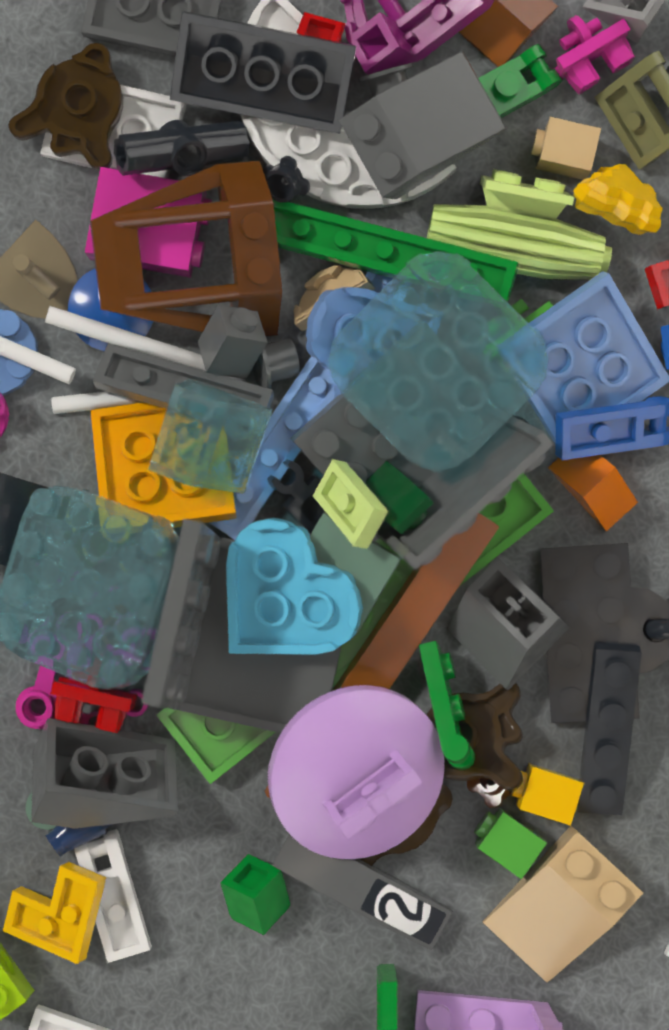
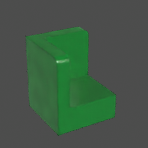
[220,854,290,935]

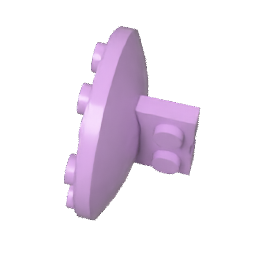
[268,685,444,859]

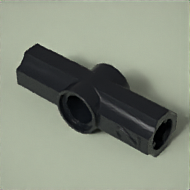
[113,120,250,176]

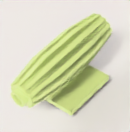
[427,169,612,280]

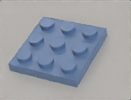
[495,271,669,443]

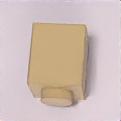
[531,117,601,180]

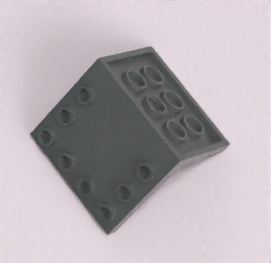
[290,321,554,570]
[141,519,342,733]

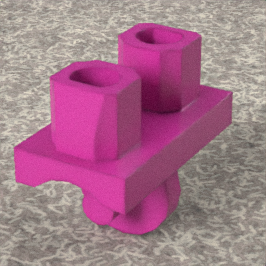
[554,15,635,95]

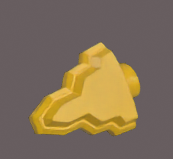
[573,164,663,235]

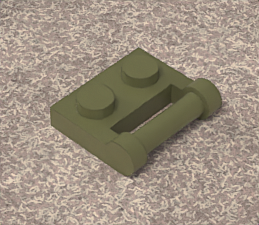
[594,50,669,170]

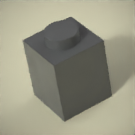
[198,304,267,379]

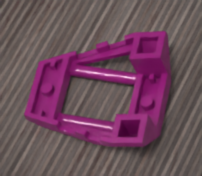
[340,0,494,75]

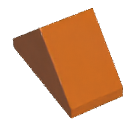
[548,455,638,532]

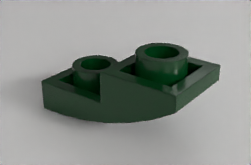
[365,461,434,534]

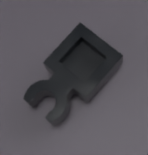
[267,459,325,535]

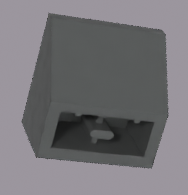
[447,558,570,690]

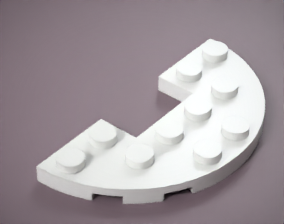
[240,0,457,209]

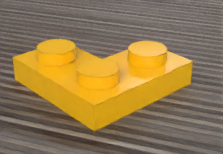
[3,862,106,964]

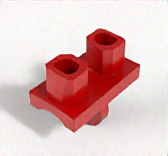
[50,655,138,733]

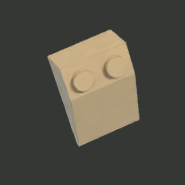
[483,826,643,983]

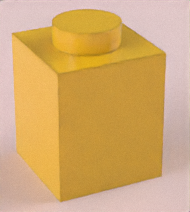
[511,763,584,826]

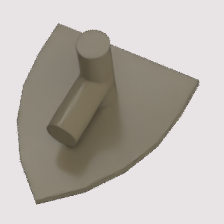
[0,219,78,319]

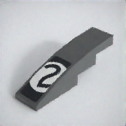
[272,834,453,951]

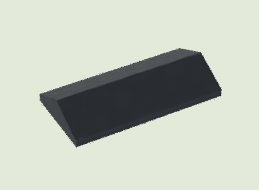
[170,11,357,134]

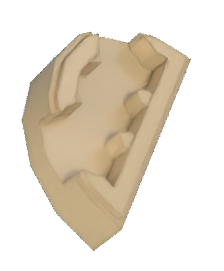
[293,265,375,331]

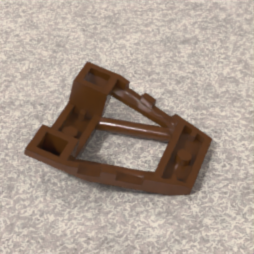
[90,161,282,337]

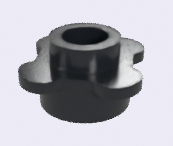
[263,156,310,203]

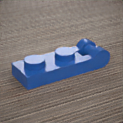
[555,396,669,460]

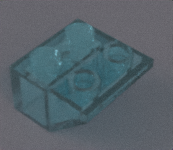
[148,378,273,493]

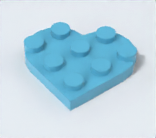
[226,518,363,654]

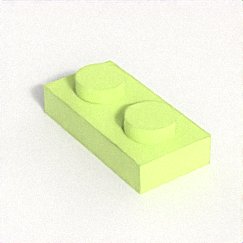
[313,459,388,549]

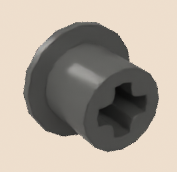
[359,63,414,97]
[253,339,300,389]

